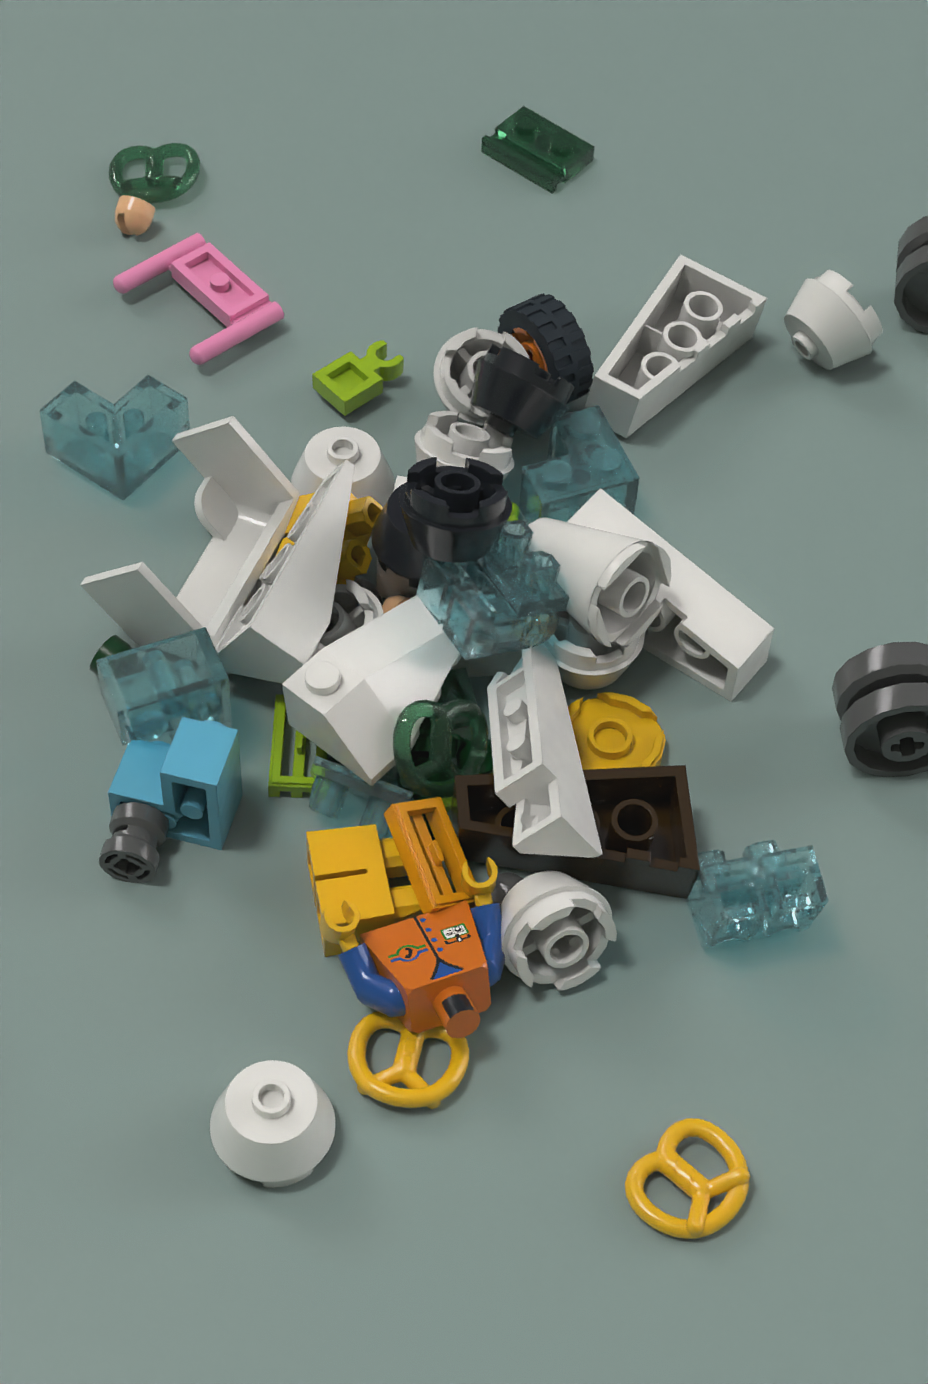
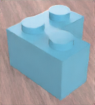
[108,717,243,850]

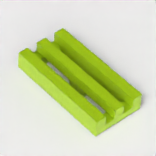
[268,694,328,799]

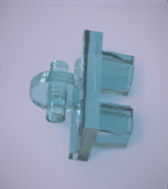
[309,756,414,838]

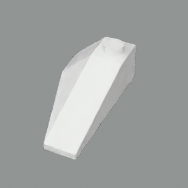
[206,460,355,684]
[282,580,484,786]

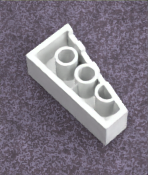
[582,254,767,438]
[567,488,774,702]

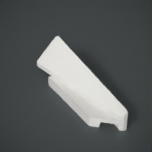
[487,630,602,858]

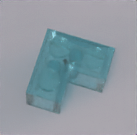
[39,375,190,501]
[519,405,640,525]
[96,627,232,746]

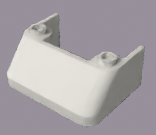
[80,416,302,674]

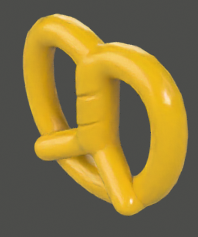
[347,1011,469,1109]
[624,1118,750,1239]

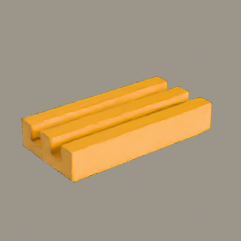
[384,797,476,914]

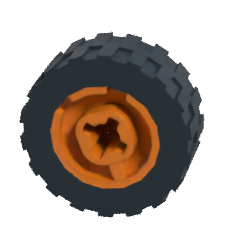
[498,293,594,404]

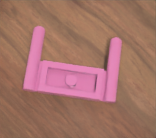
[113,233,284,365]

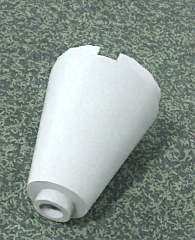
[517,517,672,647]

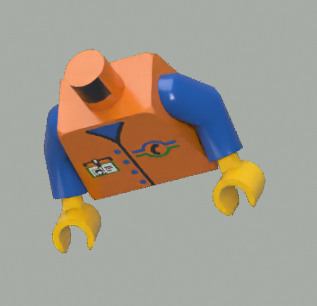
[319,857,505,1038]

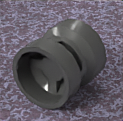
[99,802,169,883]

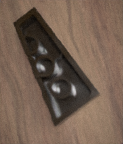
[451,765,700,899]

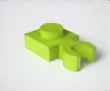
[312,340,404,416]

